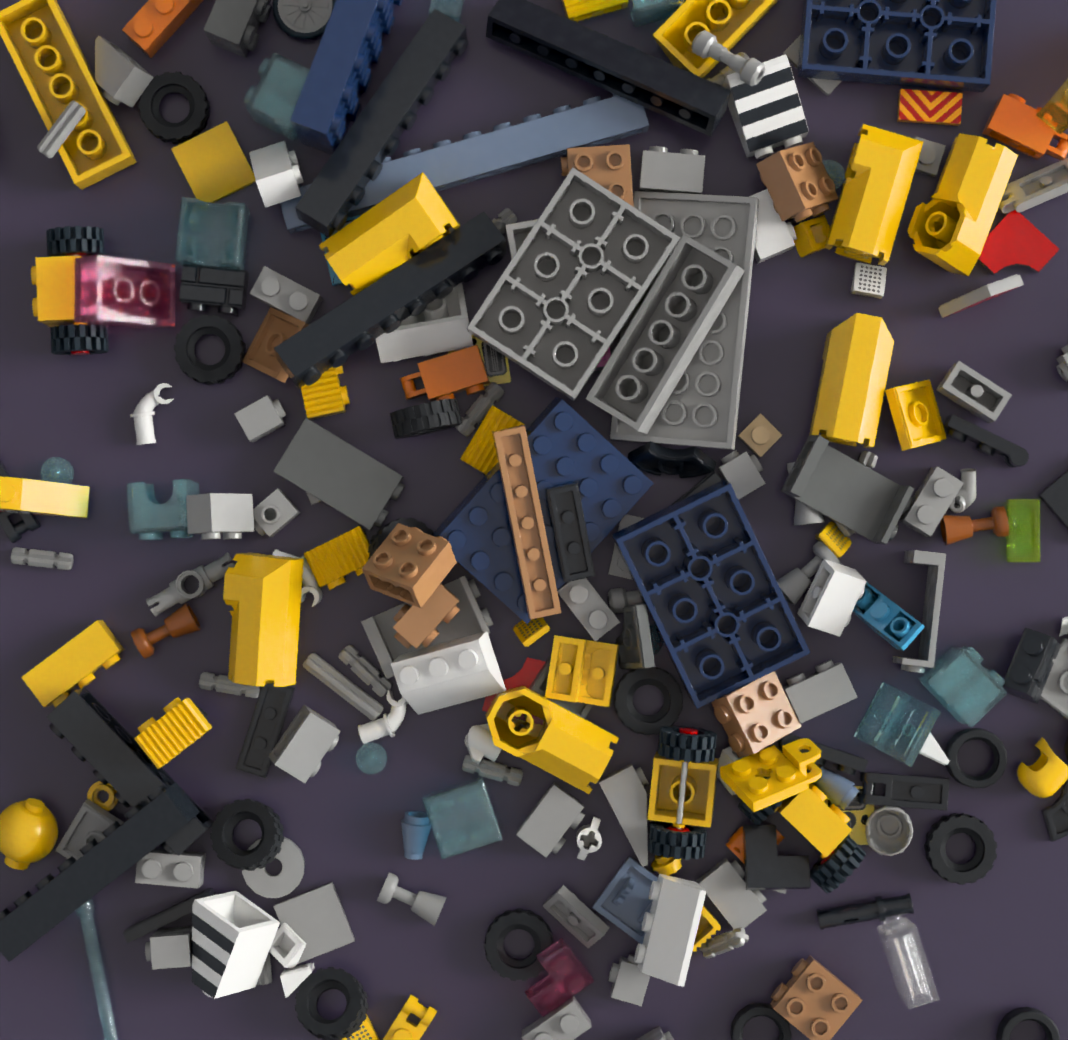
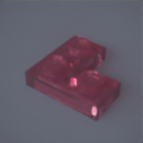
[525,938,594,1017]

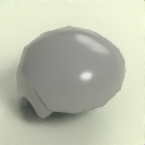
[865,806,913,856]

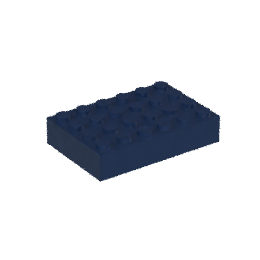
[290,0,403,155]
[797,0,997,93]
[432,397,654,624]
[612,479,810,709]

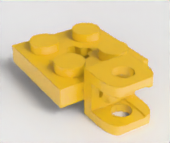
[720,738,822,812]

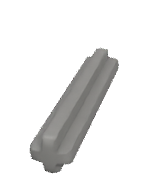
[303,653,384,721]

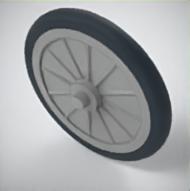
[273,0,336,39]

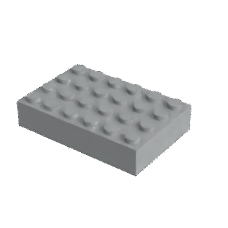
[467,168,680,401]

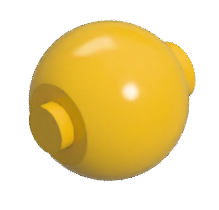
[0,798,58,870]

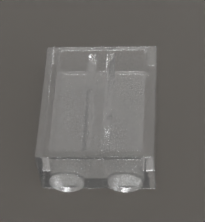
[877,915,940,1009]

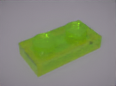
[1006,499,1040,562]

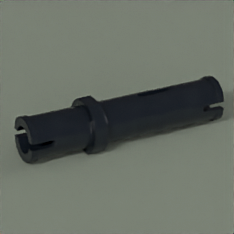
[817,893,914,930]

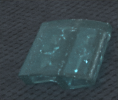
[853,682,941,767]

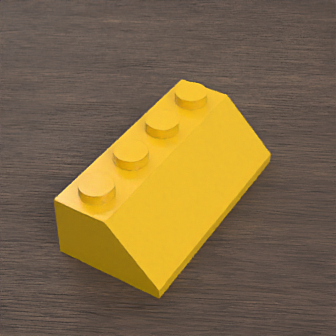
[652,0,779,78]

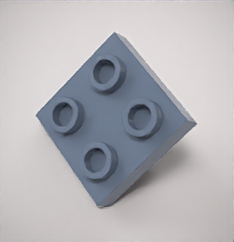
[592,856,658,944]

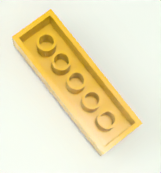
[0,0,137,190]

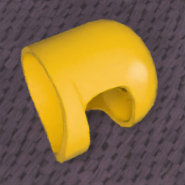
[1017,737,1068,798]

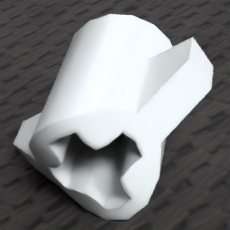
[464,723,502,764]
[576,816,602,861]

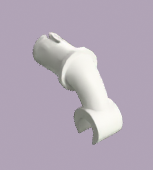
[130,383,174,445]
[272,549,323,607]
[358,690,408,744]

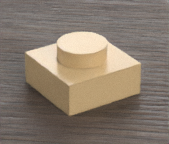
[738,413,782,458]

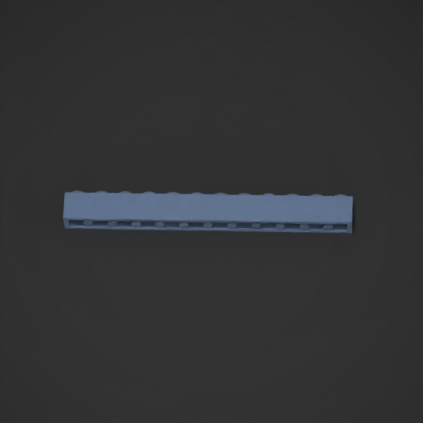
[280,94,649,234]

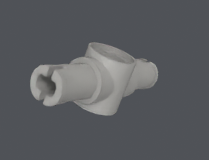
[146,552,236,616]

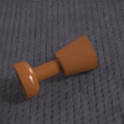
[940,506,1009,546]
[131,603,201,659]

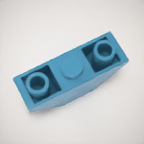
[852,582,925,651]

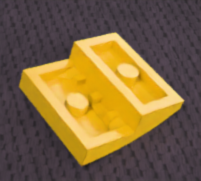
[171,121,256,209]
[545,635,619,707]

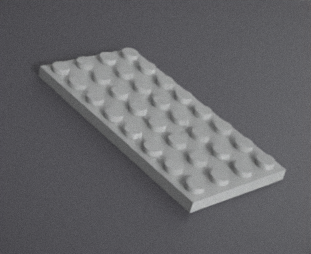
[610,191,759,450]

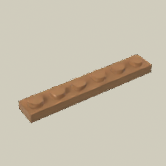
[492,425,562,620]

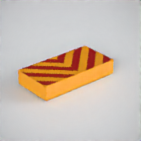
[897,89,963,126]

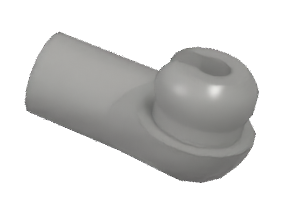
[949,468,976,513]

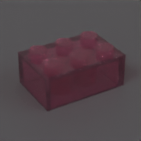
[74,255,175,329]

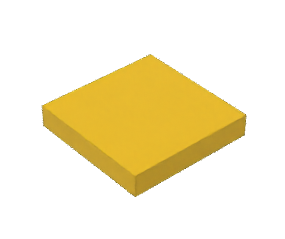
[885,379,946,451]

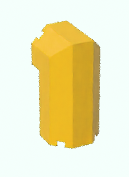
[825,124,923,265]
[907,133,1018,276]
[319,172,461,296]
[809,313,894,448]
[223,553,304,687]
[485,686,619,794]

